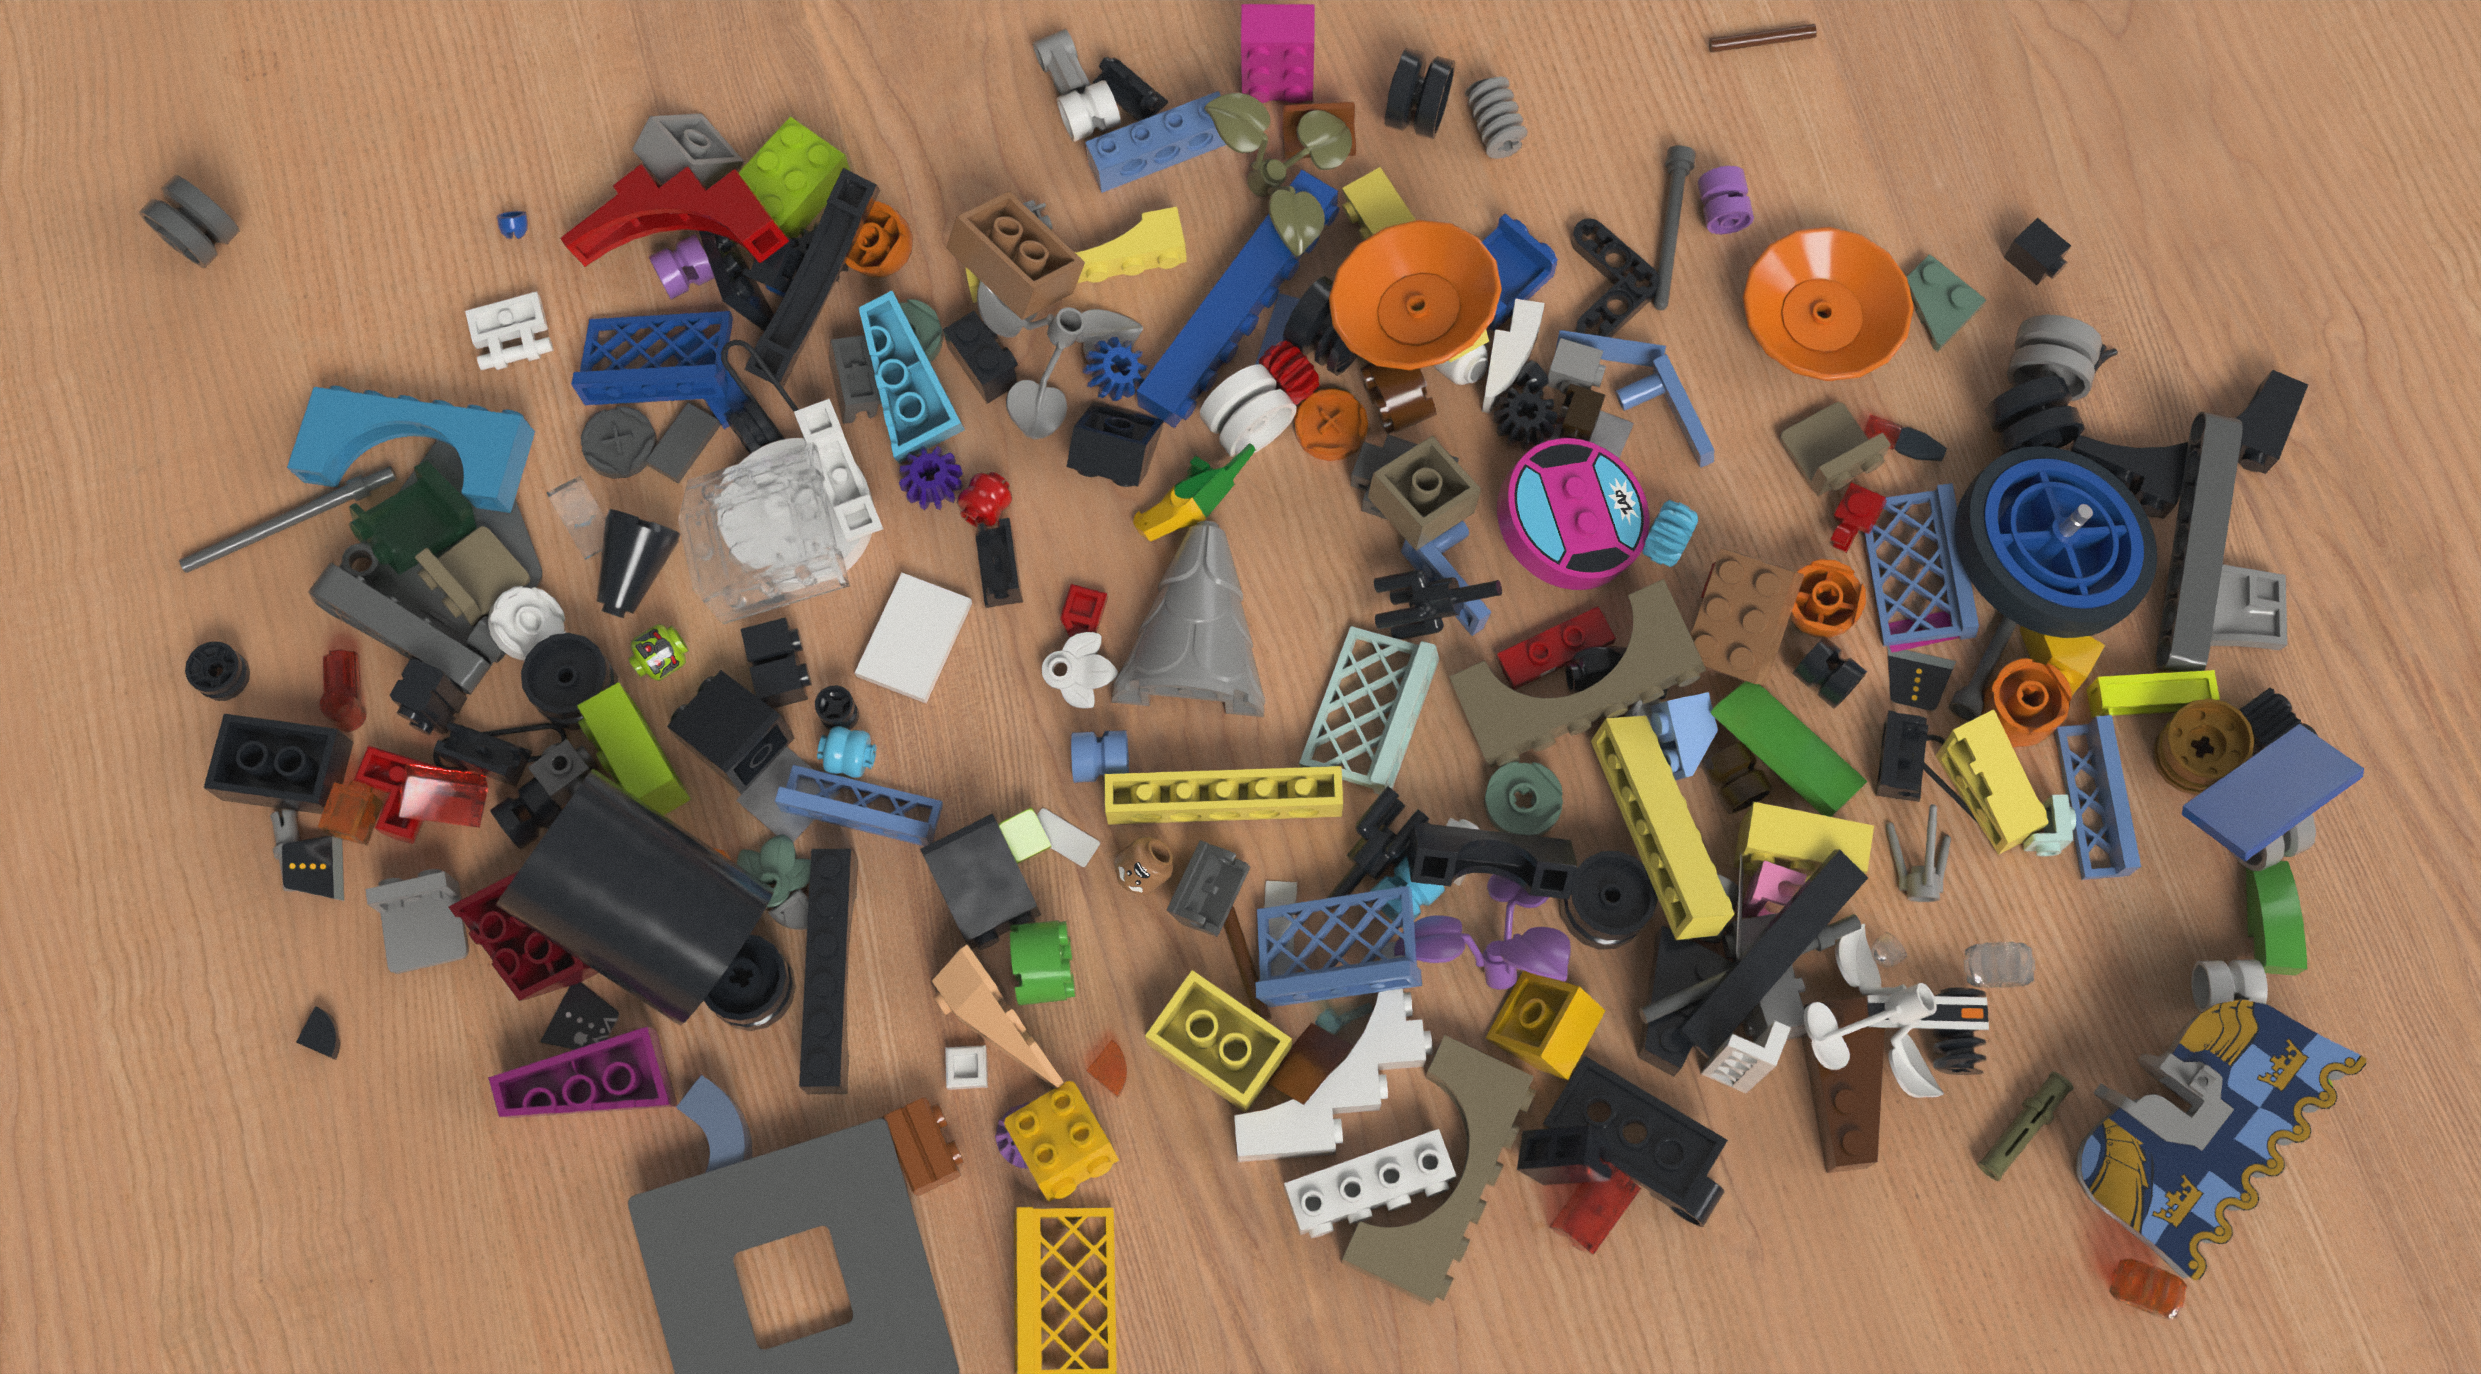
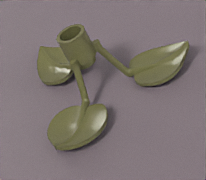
[1204,93,1352,257]

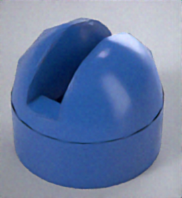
[497,211,528,239]

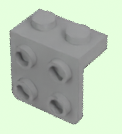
[365,869,469,974]

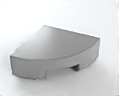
[768,889,809,930]

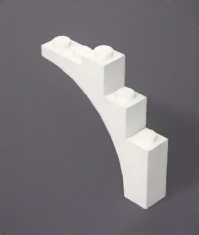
[1234,942,1433,1162]

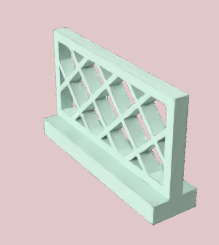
[1299,626,1439,795]

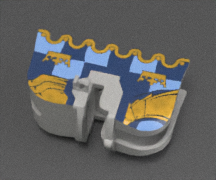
[2076,999,2366,1281]

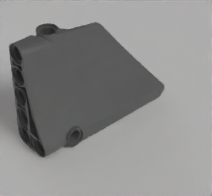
[308,440,542,695]

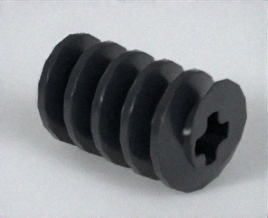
[1933,987,1986,1075]

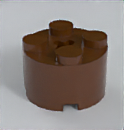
[1360,363,1437,435]

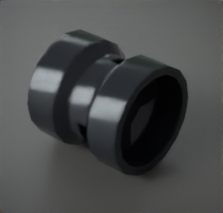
[815,685,859,731]

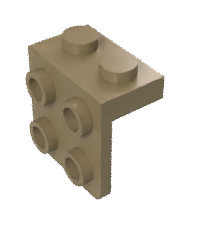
[1780,402,1891,496]
[415,526,530,627]

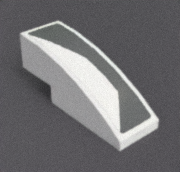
[1482,299,1545,413]

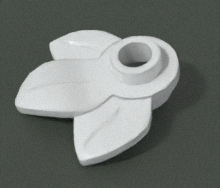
[1042,632,1119,709]

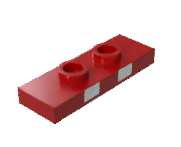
[1496,606,1616,690]

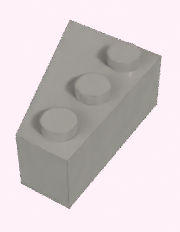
[1722,913,1806,1042]

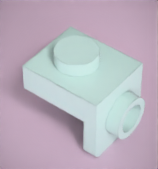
[2023,795,2076,857]

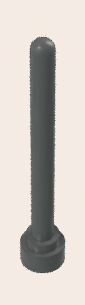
[1654,146,1696,311]
[1949,616,2017,721]

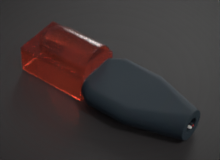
[1863,414,1947,461]

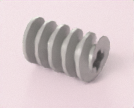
[1465,77,1528,159]

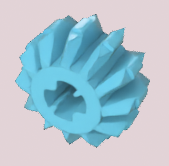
[1642,500,1698,567]

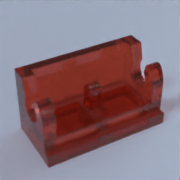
[398,763,488,828]
[1549,1162,1641,1255]

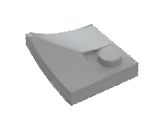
[2210,564,2287,651]

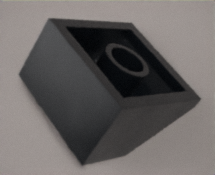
[1066,402,1164,487]

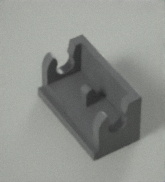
[829,335,882,424]
[1167,840,1251,937]

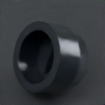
[1516,360,1549,393]

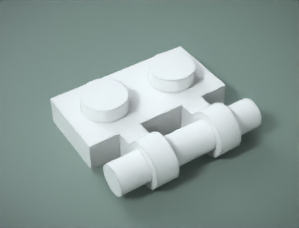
[465,291,554,371]

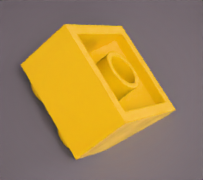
[1485,971,1606,1080]

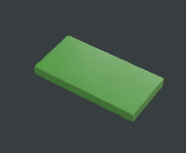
[1710,681,1868,817]

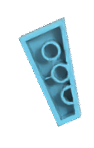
[859,291,965,464]

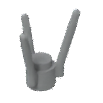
[1886,804,1951,902]

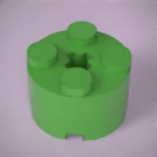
[1010,920,1076,1006]

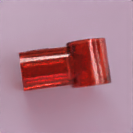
[319,649,367,732]

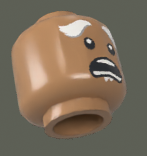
[1115,837,1173,896]

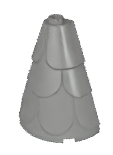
[1112,521,1265,717]

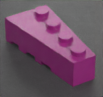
[488,1027,678,1118]

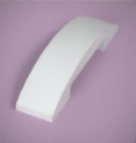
[794,399,883,543]

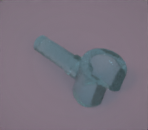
[1315,1003,1373,1035]

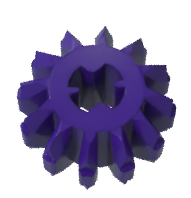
[899,445,963,511]

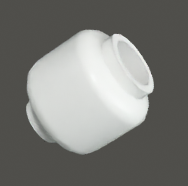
[1434,344,1488,385]

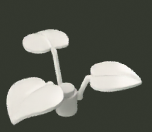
[1804,924,1945,1098]

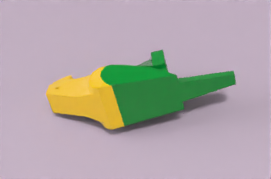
[1133,443,1256,542]

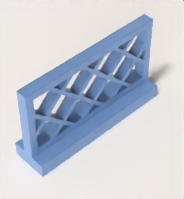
[1864,483,1979,647]
[1255,886,1422,1007]

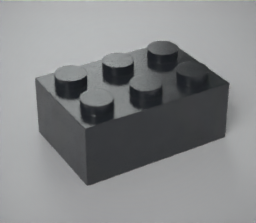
[203,714,354,816]

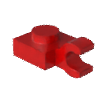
[1831,482,1887,553]

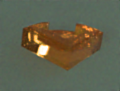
[1086,1040,1127,1098]

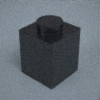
[2004,218,2071,285]

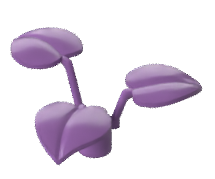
[1394,874,1571,989]

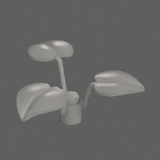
[977,281,1143,440]

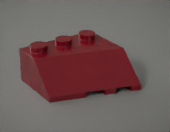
[448,871,598,1001]

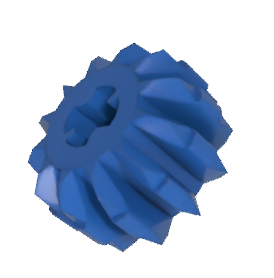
[1082,337,1147,401]

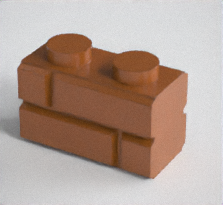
[881,1097,964,1196]

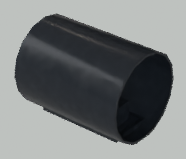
[496,769,774,1026]

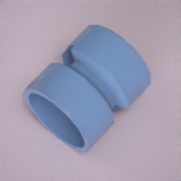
[1071,730,1129,783]

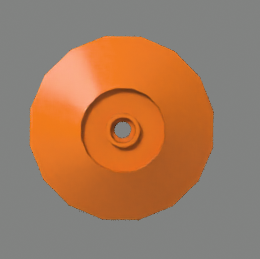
[1328,220,1502,370]
[1742,227,1914,381]

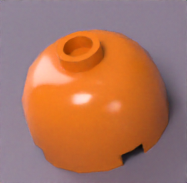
[845,201,913,278]
[1790,559,1866,639]

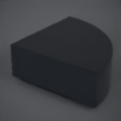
[296,1006,340,1060]

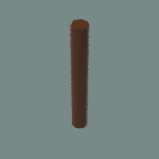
[1709,24,1817,53]
[1224,906,1271,1021]

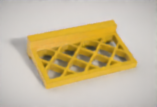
[1013,1207,1117,1374]

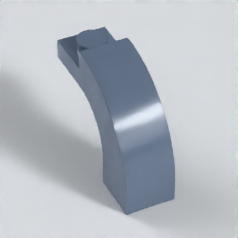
[676,1074,752,1173]

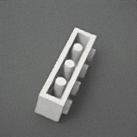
[1284,1129,1456,1238]

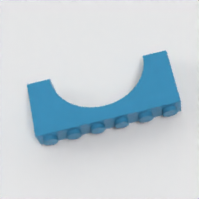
[287,385,535,513]

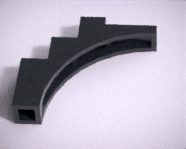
[2067,370,2309,519]

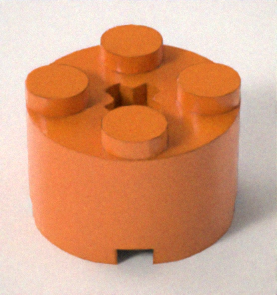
[1981,658,2072,748]

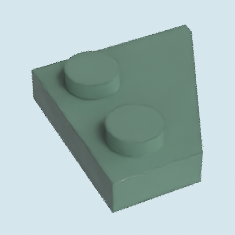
[1907,254,1986,352]

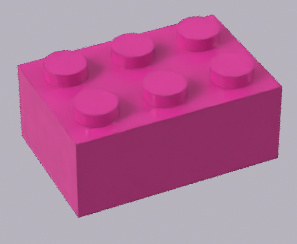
[1241,4,1315,103]

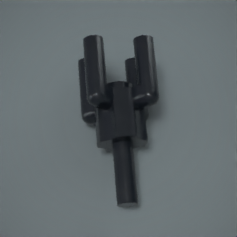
[1374,570,1502,640]
[1327,786,1430,898]

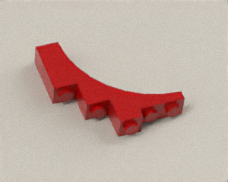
[560,164,789,267]

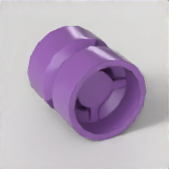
[1698,166,1754,235]
[648,234,714,299]

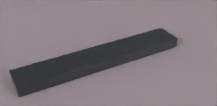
[1676,849,1868,1058]

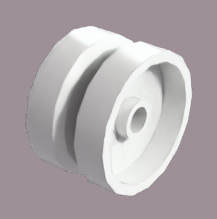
[1200,364,1296,458]

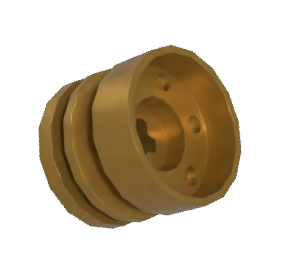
[2153,698,2254,795]

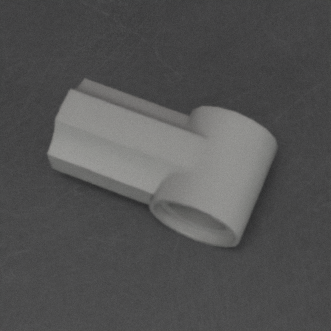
[1033,29,1090,96]

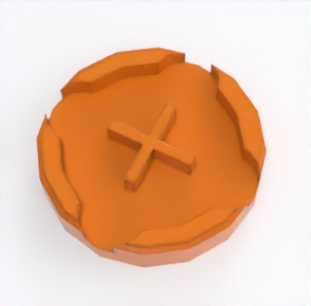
[1294,388,1368,461]

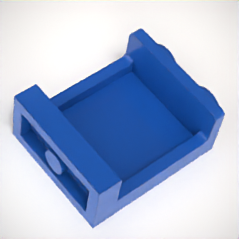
[1482,214,1558,332]

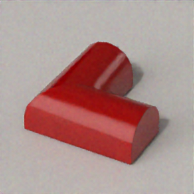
[353,746,444,844]

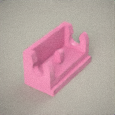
[1742,861,1807,919]

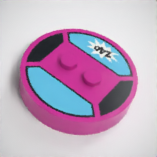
[1497,438,1650,590]

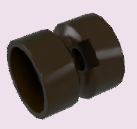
[1701,742,1774,814]

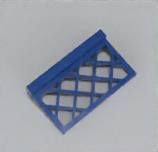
[571,311,733,405]

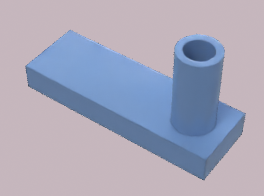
[1615,354,1714,468]
[1401,521,1491,636]

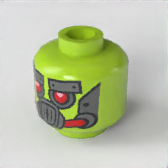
[628,624,689,681]

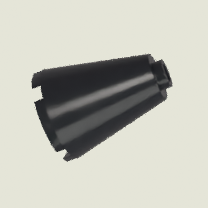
[597,509,681,618]

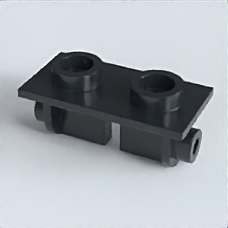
[1093,56,1168,121]

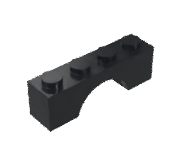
[1407,822,1577,899]

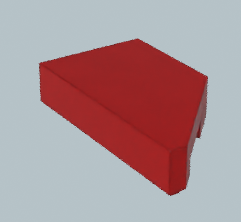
[1060,584,1108,638]

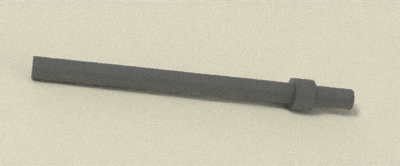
[179,466,397,573]
[1639,914,1861,1024]

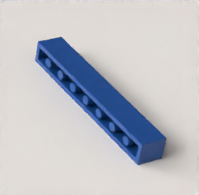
[1136,170,1340,429]

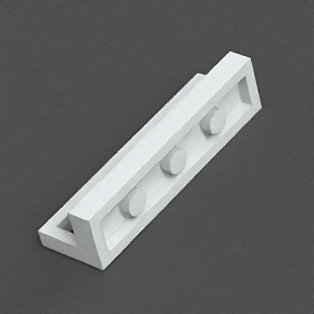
[1701,1021,1791,1093]

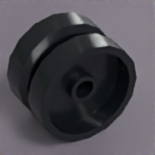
[1384,48,1455,139]
[1985,376,2085,455]
[521,633,618,730]
[1560,851,1658,950]
[704,934,796,1031]

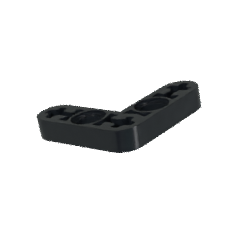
[1571,218,1660,338]

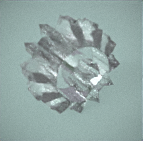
[1963,942,2035,988]

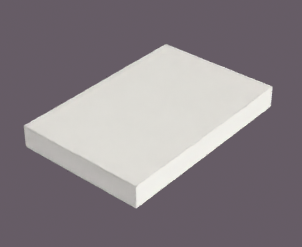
[855,573,972,703]

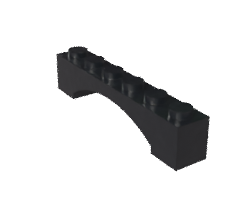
[744,168,880,388]
[799,849,858,1094]

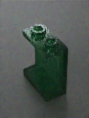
[349,460,477,575]

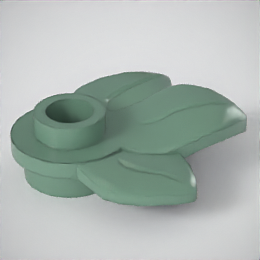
[737,834,811,908]

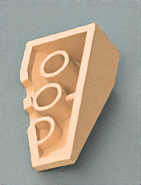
[932,945,1064,1088]

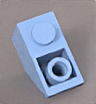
[1651,692,1718,781]

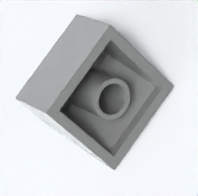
[632,114,744,189]

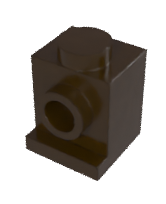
[1556,383,1605,442]

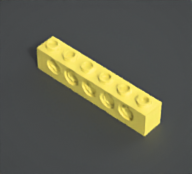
[1105,766,1343,825]

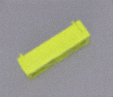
[2086,670,2220,718]

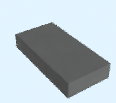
[646,403,721,484]

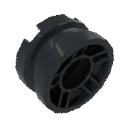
[723,397,778,454]
[185,641,250,701]

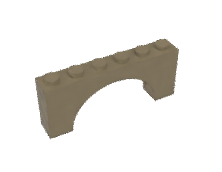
[1449,579,1706,768]
[1341,1035,1536,1306]

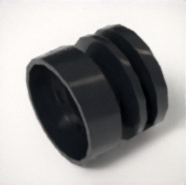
[1283,276,1358,376]

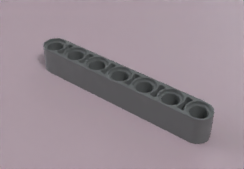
[2156,412,2243,672]

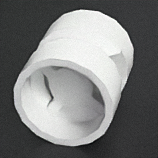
[1057,80,1121,142]
[2191,959,2268,1012]

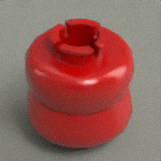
[957,472,1013,527]

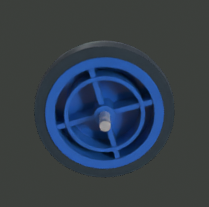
[1954,446,2157,638]

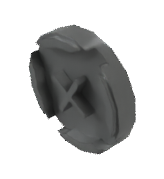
[581,406,657,479]

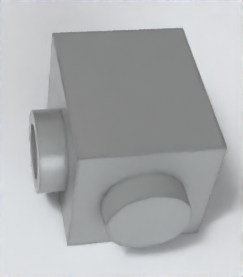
[1546,338,1606,395]

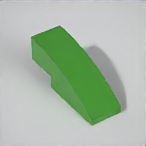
[2246,861,2308,976]

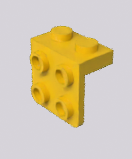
[1004,1081,1119,1202]

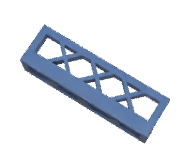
[2054,715,2141,880]
[775,765,943,846]

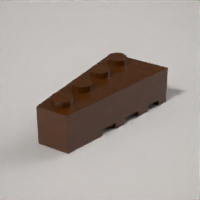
[1802,997,1885,1173]

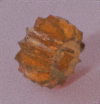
[2109,1258,2187,1319]

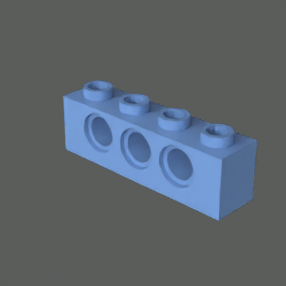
[1085,91,1226,193]

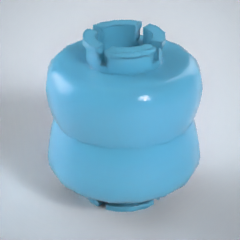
[817,726,877,778]

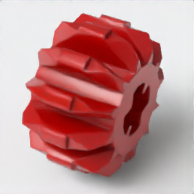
[1258,340,1319,405]

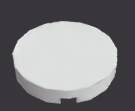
[488,586,566,661]

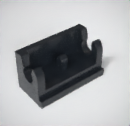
[976,518,1023,608]
[1875,710,1929,802]
[433,722,532,787]
[1517,1125,1612,1185]

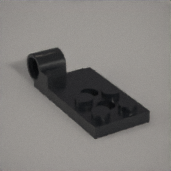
[1543,1056,1728,1227]

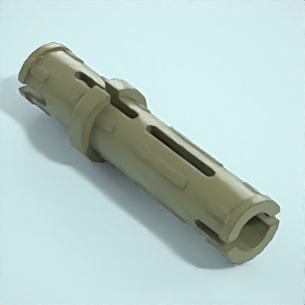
[1977,1072,2074,1181]

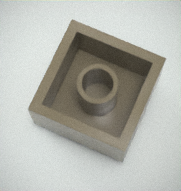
[1368,436,1481,551]

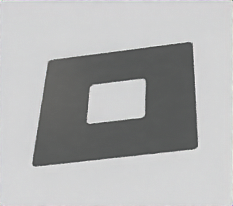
[628,1118,959,1374]

